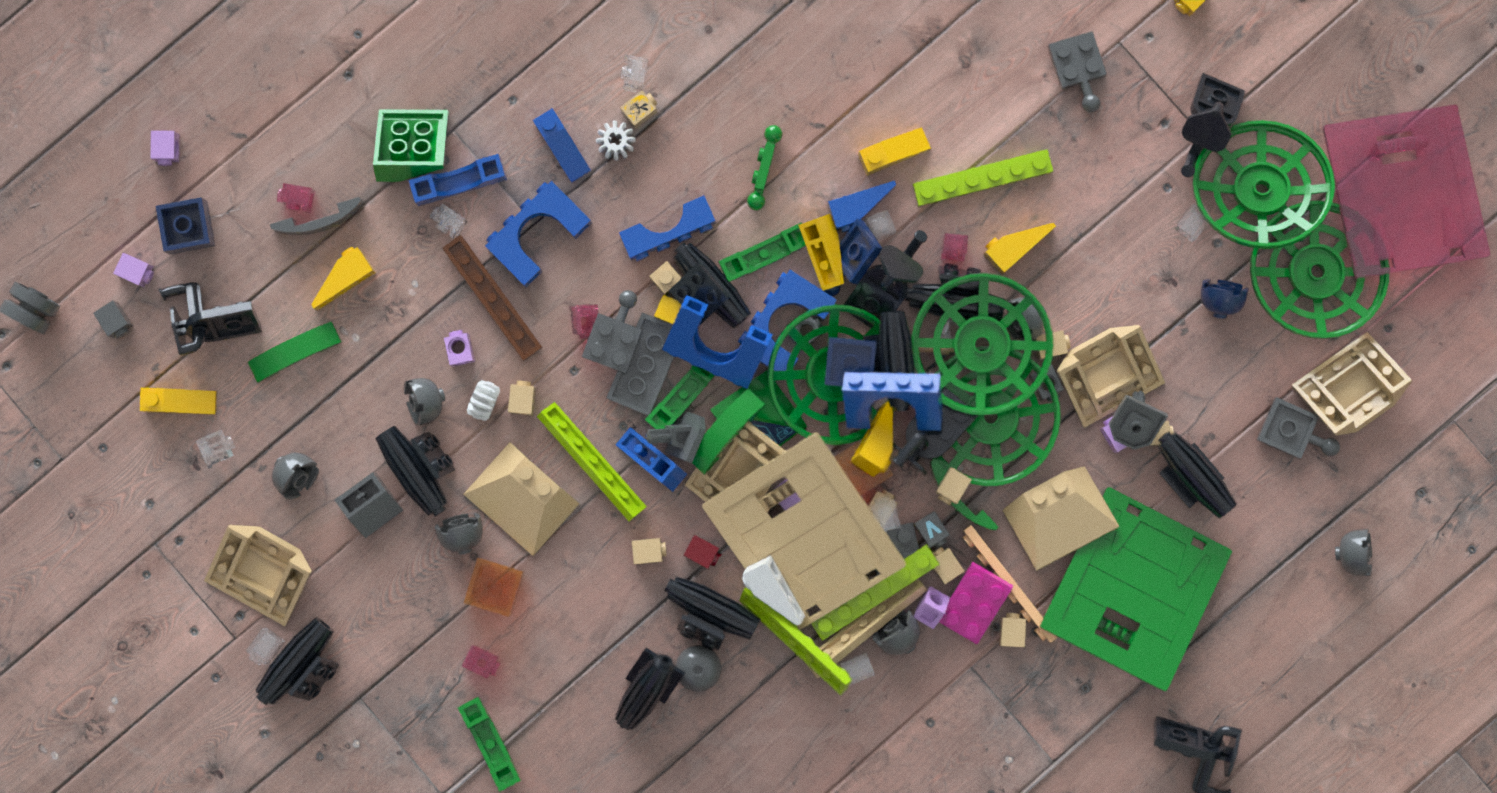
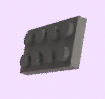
[606,312,674,416]

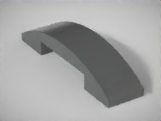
[270,197,364,235]

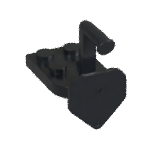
[1181,73,1245,178]
[843,230,927,328]
[158,282,262,355]
[892,386,978,476]
[1154,716,1242,793]

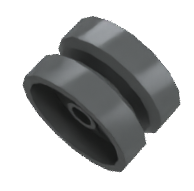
[0,281,61,335]

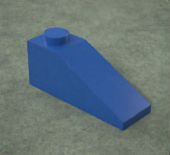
[533,108,591,183]
[827,180,896,233]
[616,427,687,492]

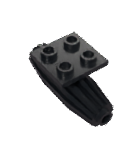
[669,242,751,328]
[905,263,1005,322]
[863,310,915,411]
[375,426,455,517]
[1157,431,1237,519]
[664,577,760,650]
[256,617,339,705]
[615,647,685,730]

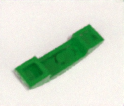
[718,222,806,282]
[248,321,342,383]
[645,366,715,429]
[692,389,766,475]
[929,459,999,530]
[458,697,521,792]

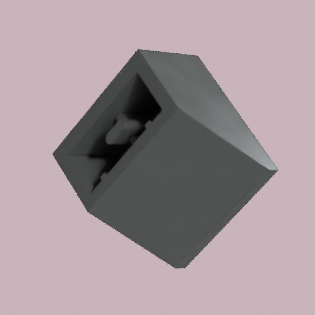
[335,472,404,538]

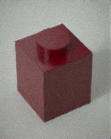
[683,535,721,569]

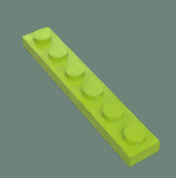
[913,149,1053,207]
[537,402,647,521]
[811,544,940,641]
[739,588,852,696]

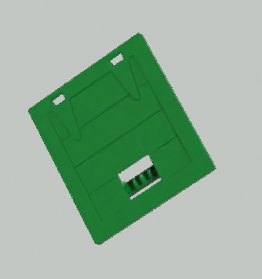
[1040,487,1232,692]

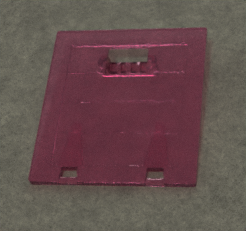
[1323,104,1490,279]

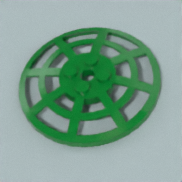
[1192,120,1335,249]
[1250,200,1390,339]
[912,273,1054,415]
[767,304,895,445]
[926,346,1061,486]

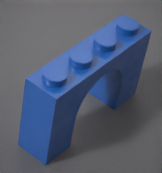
[485,181,592,287]
[738,270,837,371]
[662,295,772,389]
[843,372,943,430]

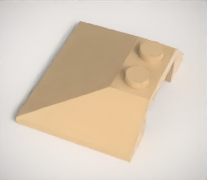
[1057,325,1165,428]
[1292,332,1412,436]
[685,422,785,502]
[464,442,580,556]
[1003,466,1119,571]
[204,525,311,626]

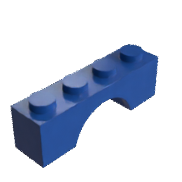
[408,154,507,206]
[619,195,716,262]

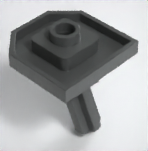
[1109,391,1168,450]
[646,412,706,463]

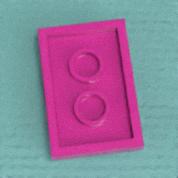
[939,562,1013,644]

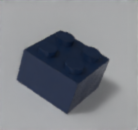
[156,197,215,255]

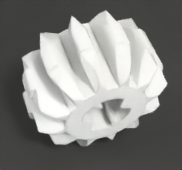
[596,120,636,161]
[467,380,500,421]

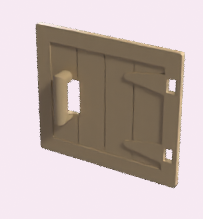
[702,433,906,630]

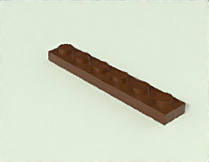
[442,235,543,361]

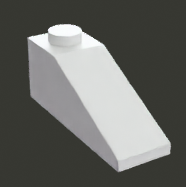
[742,556,805,625]

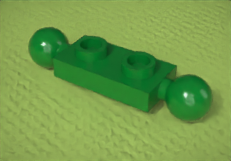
[747,125,783,211]

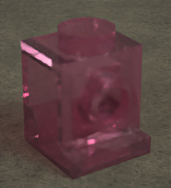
[277,183,315,214]
[941,233,968,262]
[569,304,598,339]
[462,644,501,678]

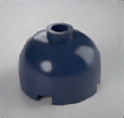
[1201,279,1249,319]

